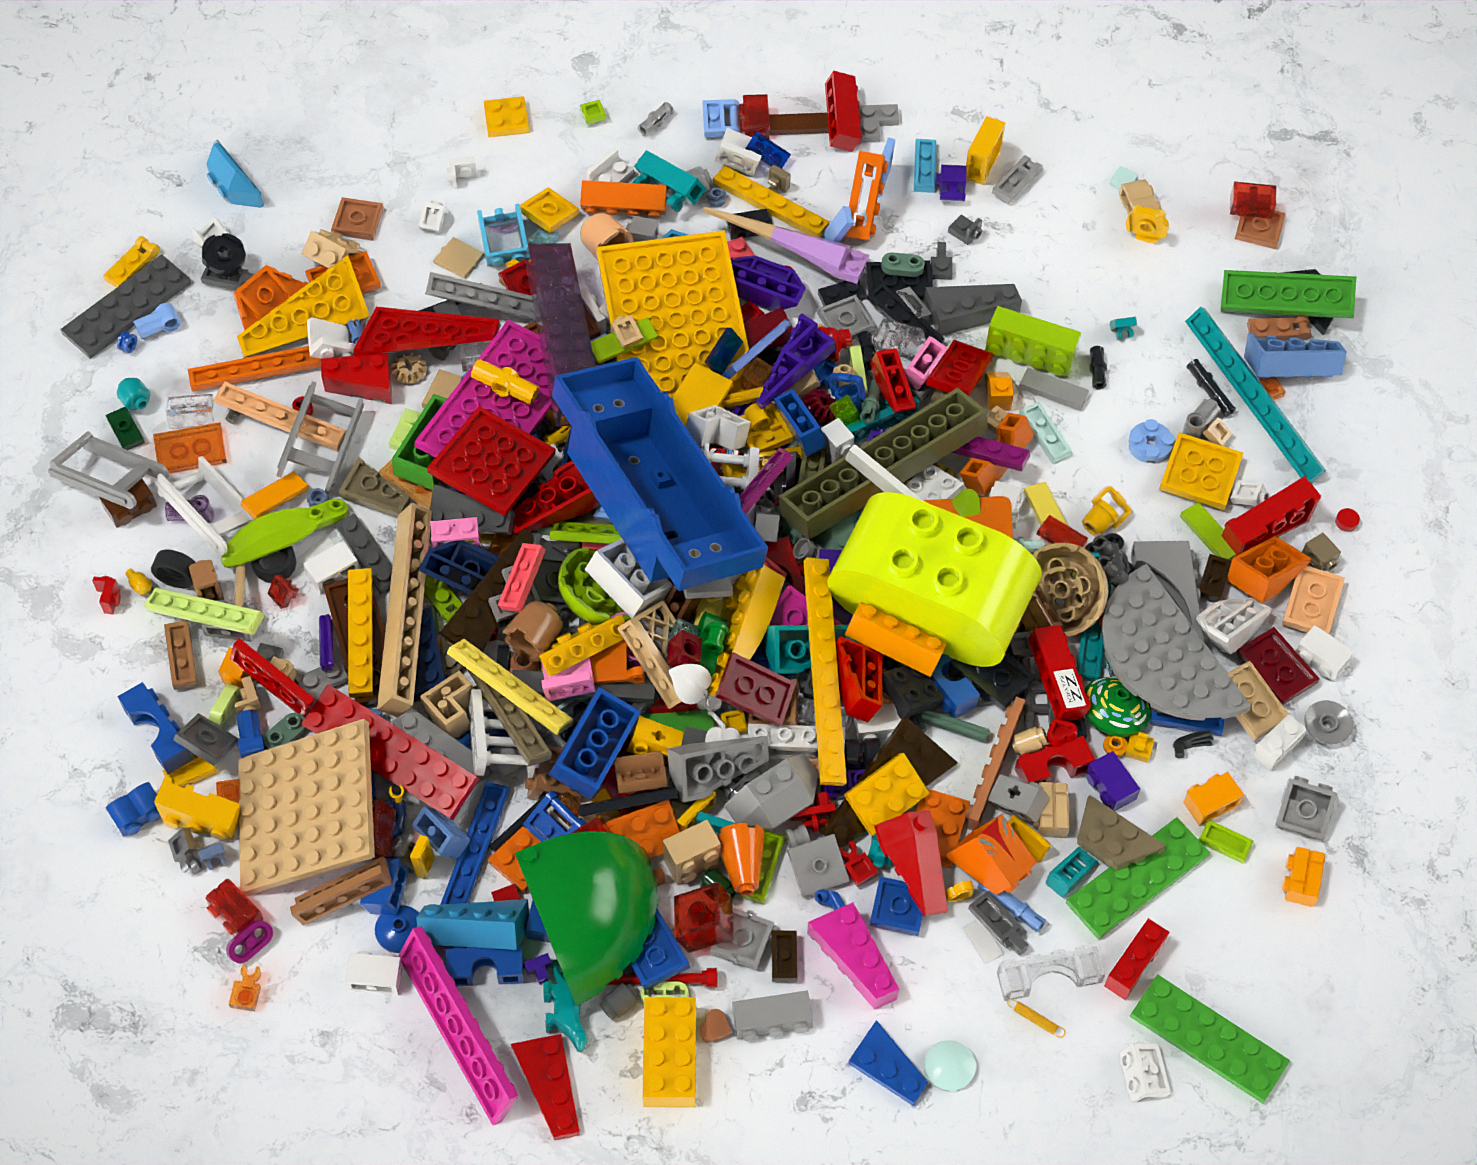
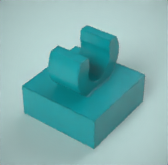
[1110,316,1137,340]
[868,834,892,867]

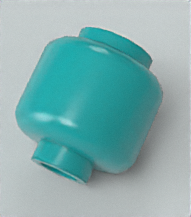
[116,378,151,410]

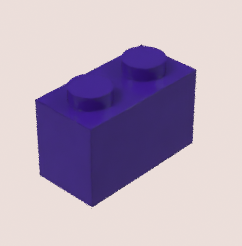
[1086,751,1140,811]

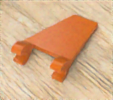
[590,639,645,684]

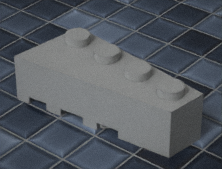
[392,708,490,786]

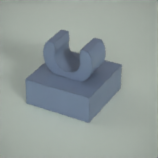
[197,841,225,870]

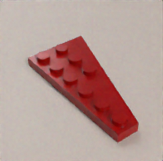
[353,306,501,356]

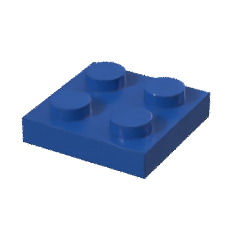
[870,876,923,936]

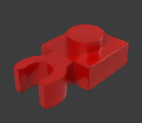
[839,841,878,887]

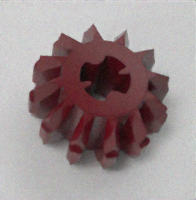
[802,388,839,427]

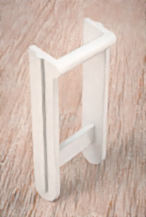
[156,456,255,556]

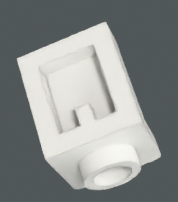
[446,156,477,188]
[418,200,448,232]
[1230,480,1269,507]

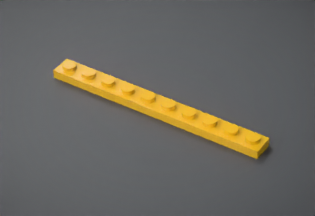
[803,557,847,786]

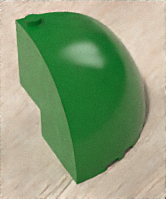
[515,831,659,1006]

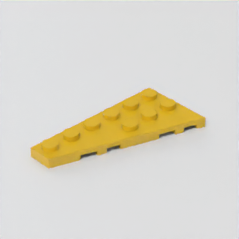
[237,255,370,358]

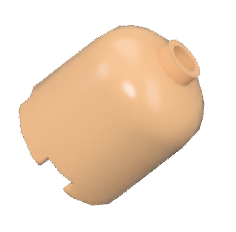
[580,213,634,259]

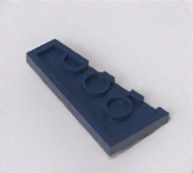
[413,606,448,703]

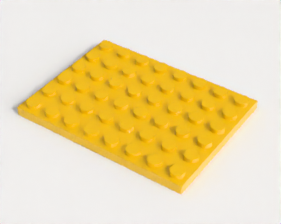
[596,230,757,398]

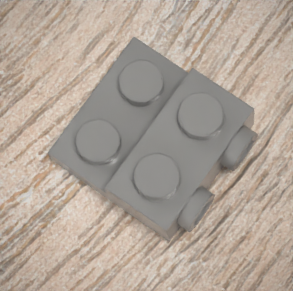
[1275,776,1338,840]

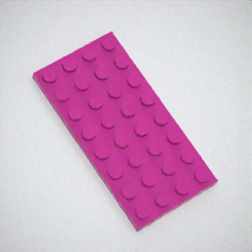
[415,320,585,457]

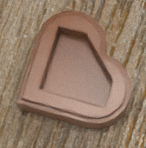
[700,1009,732,1043]

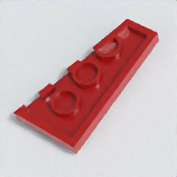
[511,1034,580,1141]

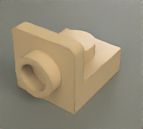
[610,315,643,349]
[234,676,262,714]

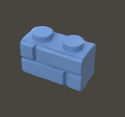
[412,807,470,859]

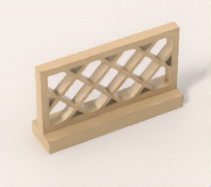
[617,600,682,709]

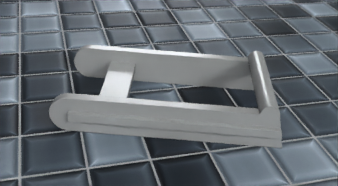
[277,381,365,494]
[48,431,169,509]

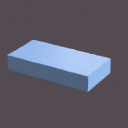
[824,206,854,242]

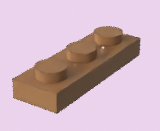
[164,620,198,690]

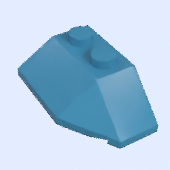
[207,139,264,208]

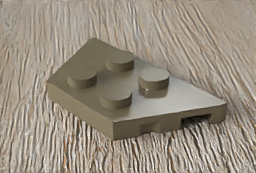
[1077,795,1166,871]

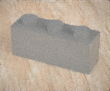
[732,990,813,1041]

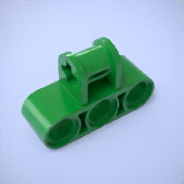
[695,611,729,677]

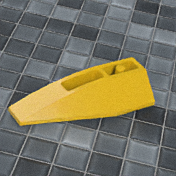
[708,565,785,696]

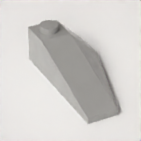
[668,736,769,802]

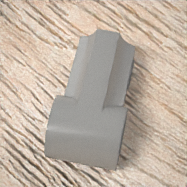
[1182,398,1221,439]

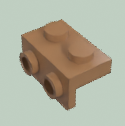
[614,751,668,794]

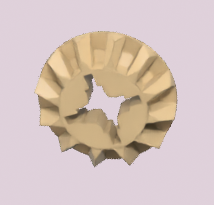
[391,352,427,384]

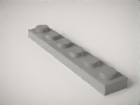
[425,272,558,321]

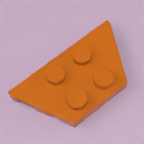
[233,265,309,331]

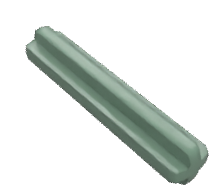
[921,711,990,742]

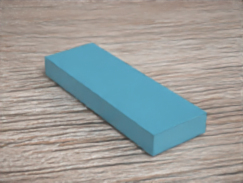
[913,139,936,193]

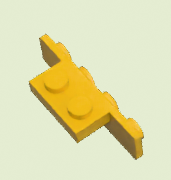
[539,615,625,676]

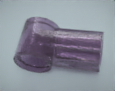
[165,495,214,523]

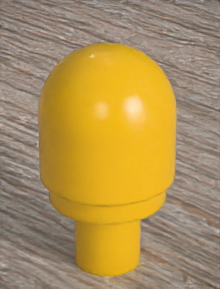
[125,568,152,595]

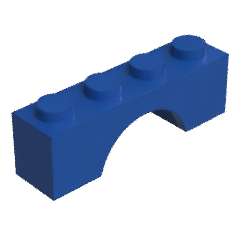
[117,682,193,775]

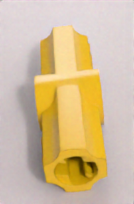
[471,359,540,405]

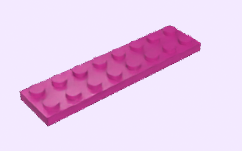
[398,926,518,1126]

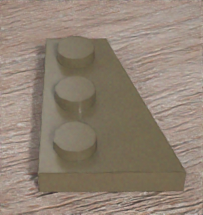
[338,457,411,518]

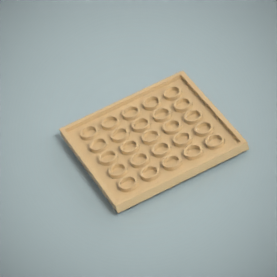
[238,719,375,896]

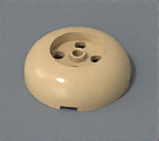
[1032,543,1108,636]

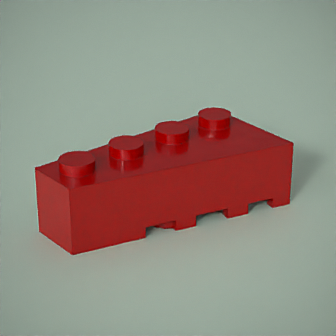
[1221,476,1321,556]

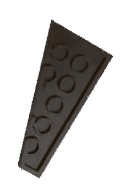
[819,718,958,848]

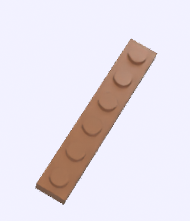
[965,697,1025,830]

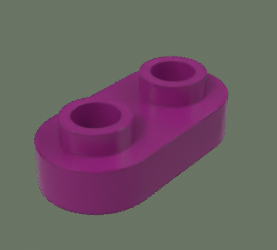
[226,920,273,963]

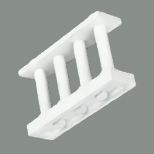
[701,443,760,526]
[468,689,539,778]

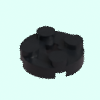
[202,233,246,277]

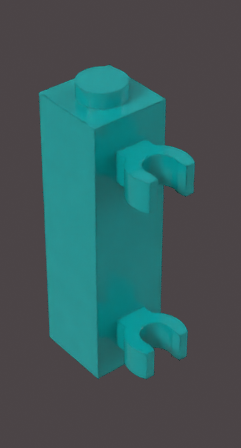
[633,150,706,212]

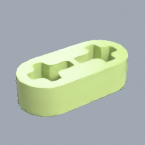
[209,683,241,727]
[640,982,689,1004]

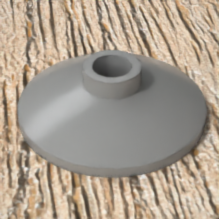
[1304,700,1353,744]

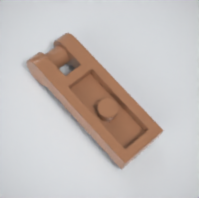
[1247,316,1312,341]

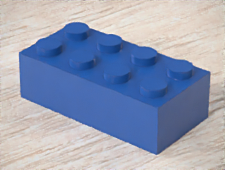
[548,687,641,799]

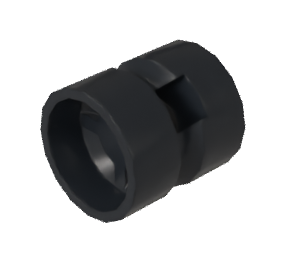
[844,738,881,770]

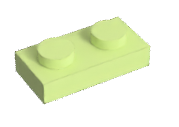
[389,408,421,450]

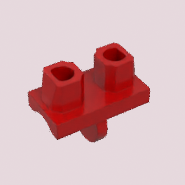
[790,792,836,834]

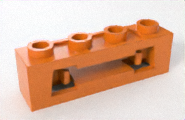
[845,151,888,241]

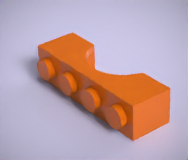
[960,412,1034,497]

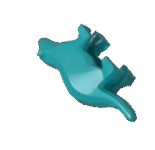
[543,959,588,1053]

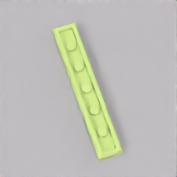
[144,587,265,635]

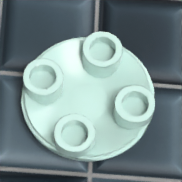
[924,1040,976,1092]

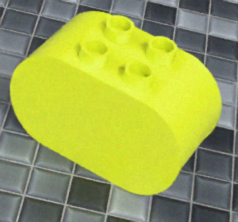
[827,492,1042,667]

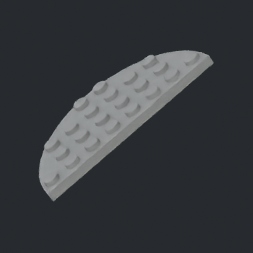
[1102,564,1251,721]

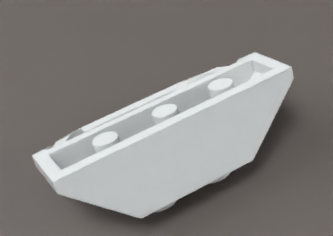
[1195,597,1272,654]

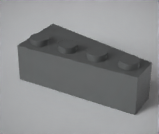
[924,284,1022,336]

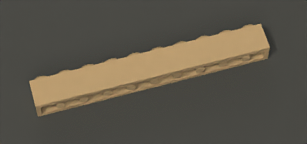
[377,503,432,717]

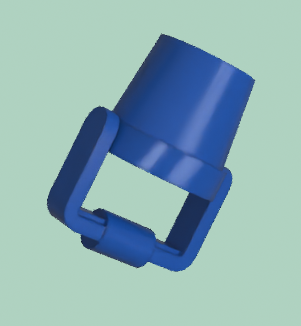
[828,372,866,420]

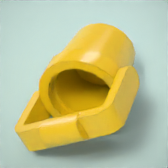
[1081,486,1131,537]

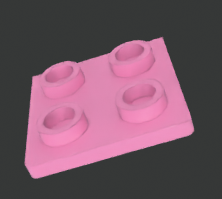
[541,657,595,701]

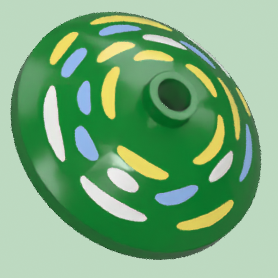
[1084,677,1152,737]

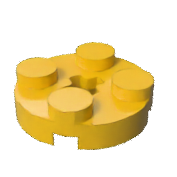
[1126,206,1169,243]

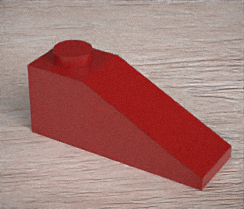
[870,348,916,413]

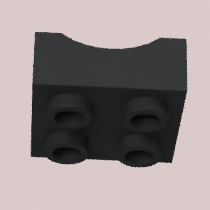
[882,665,944,719]

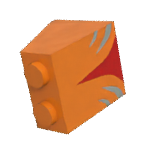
[945,814,1037,895]

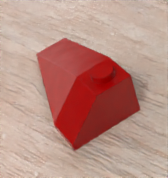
[513,461,600,535]

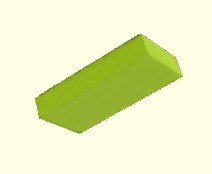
[1199,819,1254,864]

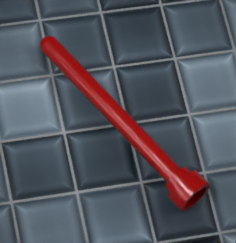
[607,968,718,988]

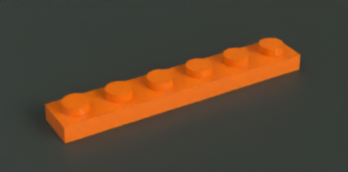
[188,346,321,392]

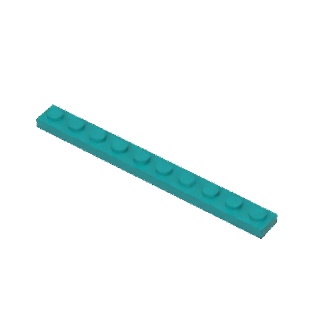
[1185,306,1326,484]

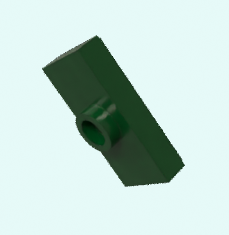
[105,407,145,450]

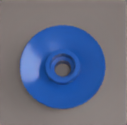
[375,905,419,953]

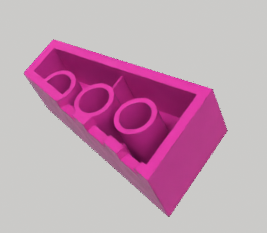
[807,902,899,1010]

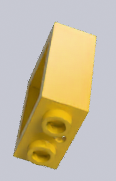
[966,116,1006,185]

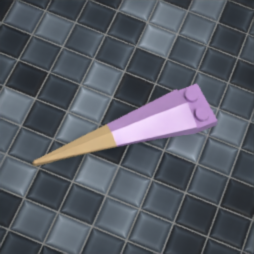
[703,207,870,284]

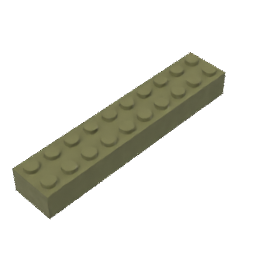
[779,388,988,540]

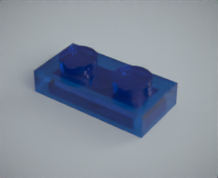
[745,131,791,169]

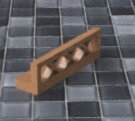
[290,857,393,926]

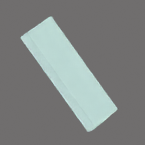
[1019,402,1072,464]

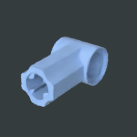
[133,303,181,339]

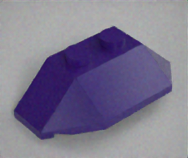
[730,255,806,311]

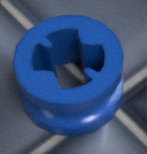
[117,331,137,353]

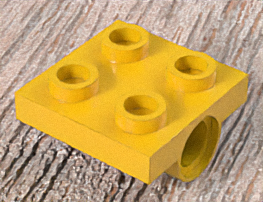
[740,403,793,453]

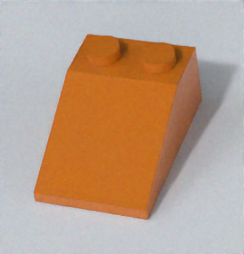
[1227,536,1312,603]

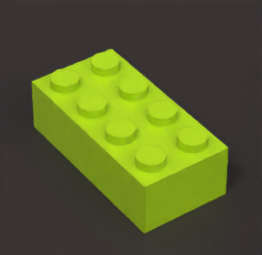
[985,306,1081,378]

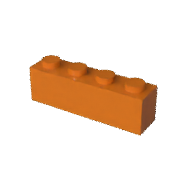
[580,180,667,218]

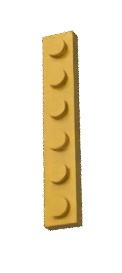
[713,165,830,237]
[348,568,374,698]

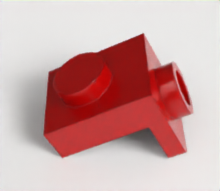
[92,576,121,615]

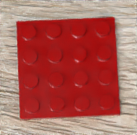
[428,406,556,517]

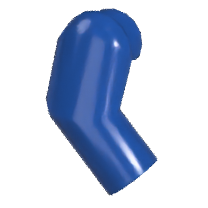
[814,889,846,910]

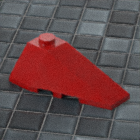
[874,810,948,916]

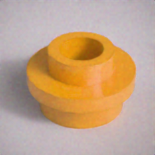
[1103,735,1127,757]

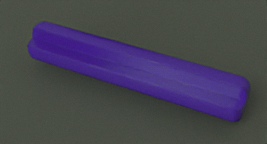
[319,614,334,672]

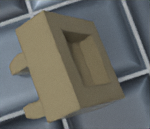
[768,165,791,193]

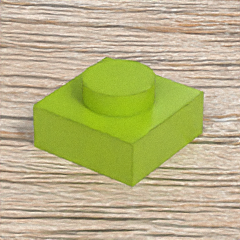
[580,99,606,125]

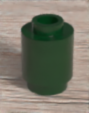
[700,869,737,905]

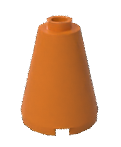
[716,823,765,896]

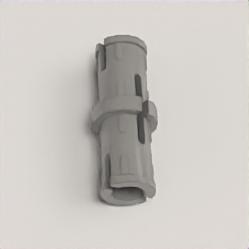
[638,102,674,136]

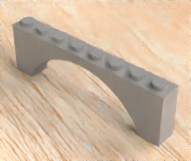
[1131,541,1206,713]

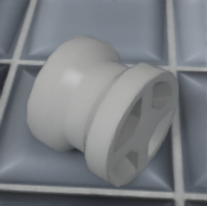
[784,824,810,849]

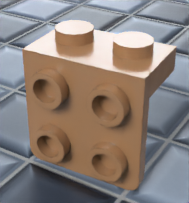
[525,745,582,800]

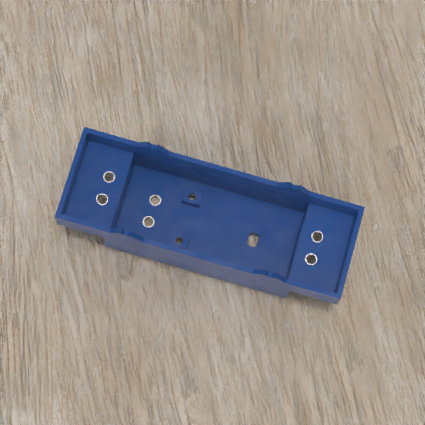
[552,357,768,591]

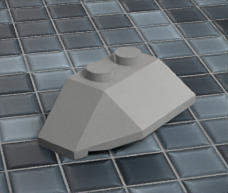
[724,753,818,830]

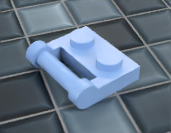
[702,99,742,137]

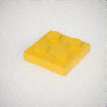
[484,96,529,137]
[520,187,579,233]

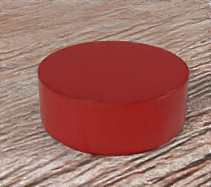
[1335,508,1360,532]

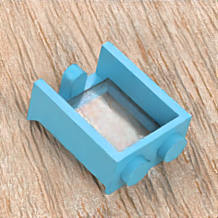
[477,204,529,266]

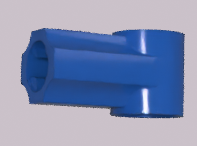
[236,710,266,759]

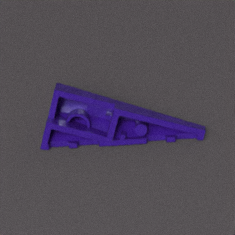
[756,313,836,409]

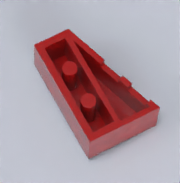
[321,353,392,404]
[835,636,882,723]

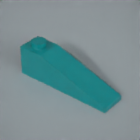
[764,625,863,674]

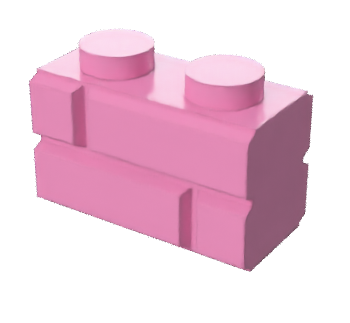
[904,336,947,390]

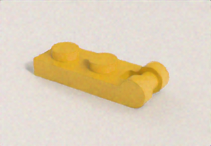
[103,236,160,288]

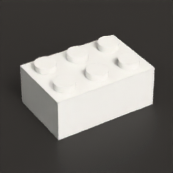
[585,539,673,619]

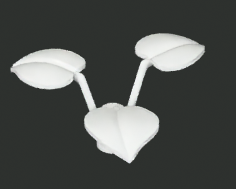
[669,664,770,742]

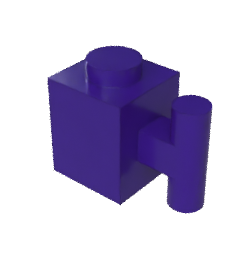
[936,164,966,201]

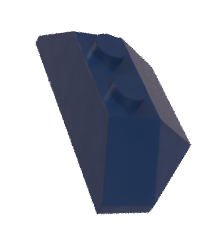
[418,540,500,595]

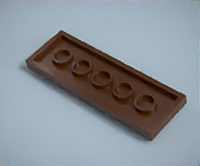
[323,579,385,706]

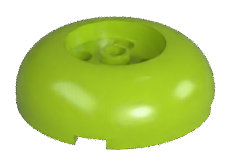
[558,547,631,625]

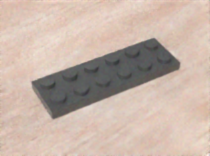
[60,254,191,359]

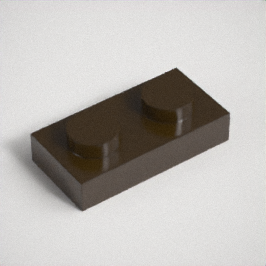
[1199,554,1232,602]
[771,930,797,982]

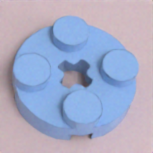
[1128,419,1175,463]

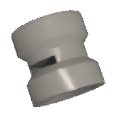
[793,537,824,561]

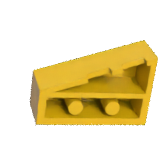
[154,776,241,840]

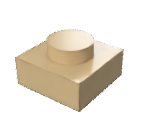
[1202,417,1233,446]

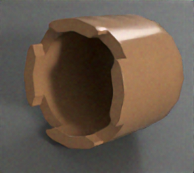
[503,601,562,662]

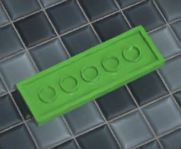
[1221,270,1357,319]
[1066,817,1210,940]
[1130,974,1290,1104]

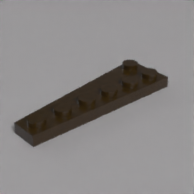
[439,528,534,652]

